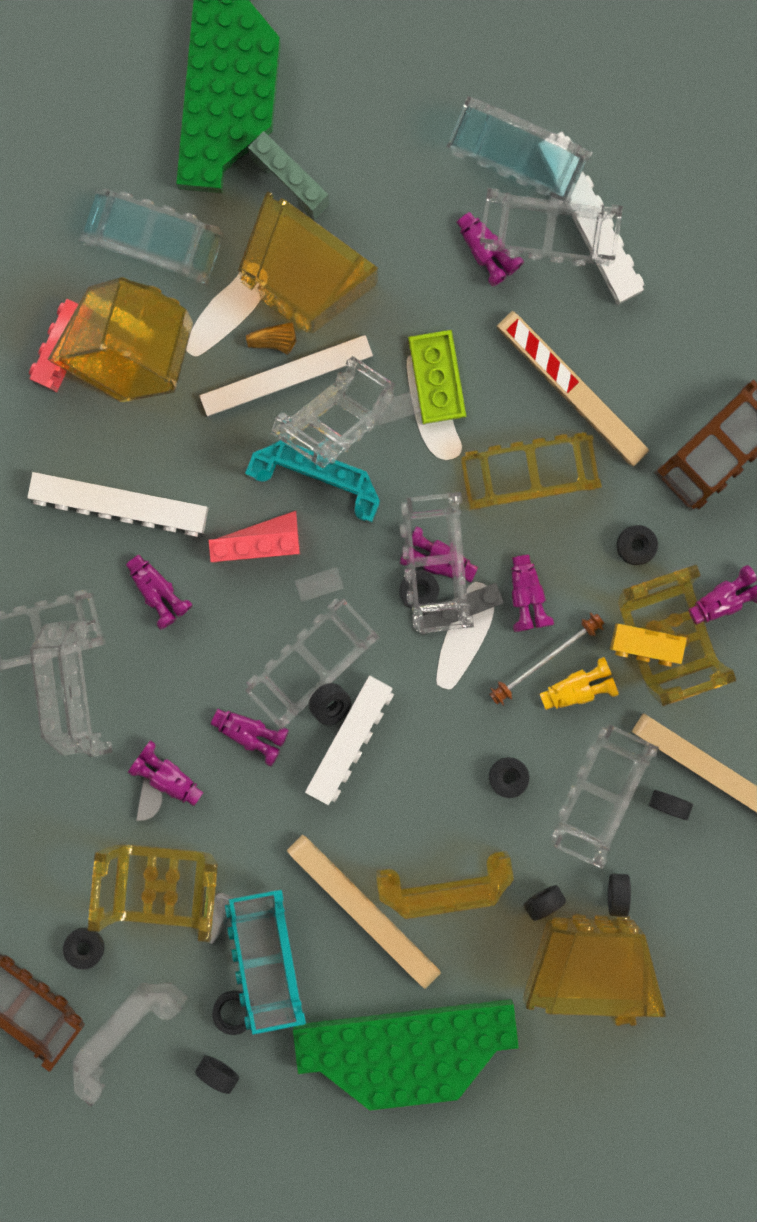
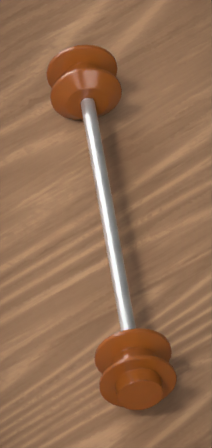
[489,613,605,706]

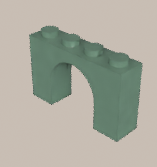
[248,131,329,220]

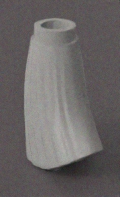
[202,893,236,944]

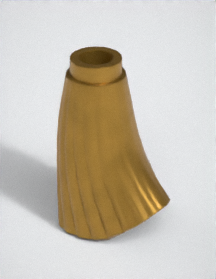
[246,322,297,355]

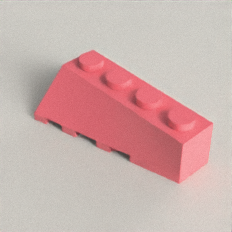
[29,299,94,393]
[209,511,300,563]

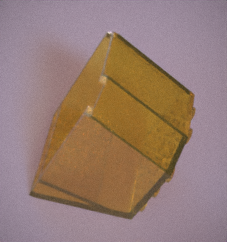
[238,191,378,333]
[48,277,193,403]
[523,914,666,1017]

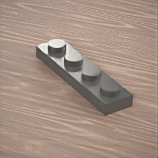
[414,583,504,635]

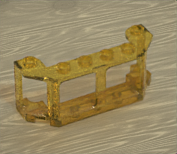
[461,432,602,511]
[376,851,514,919]

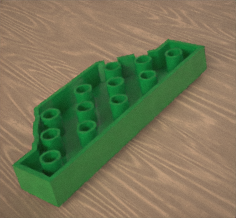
[176,0,281,194]
[293,999,519,1111]

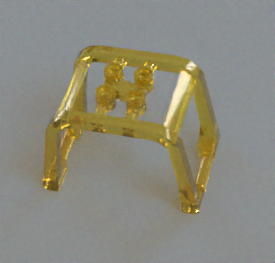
[618,564,736,707]
[87,845,218,942]

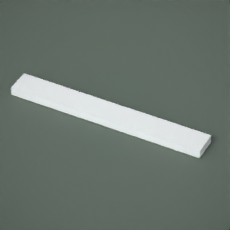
[200,335,373,417]

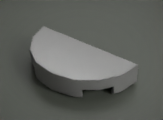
[136,777,163,821]

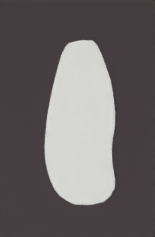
[184,263,267,356]
[407,355,462,460]
[436,582,494,689]

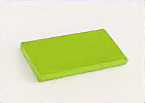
[408,330,466,425]

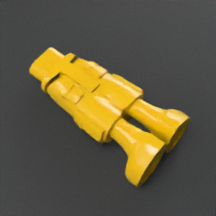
[540,657,619,710]

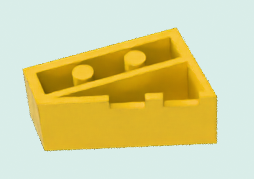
[610,624,687,667]

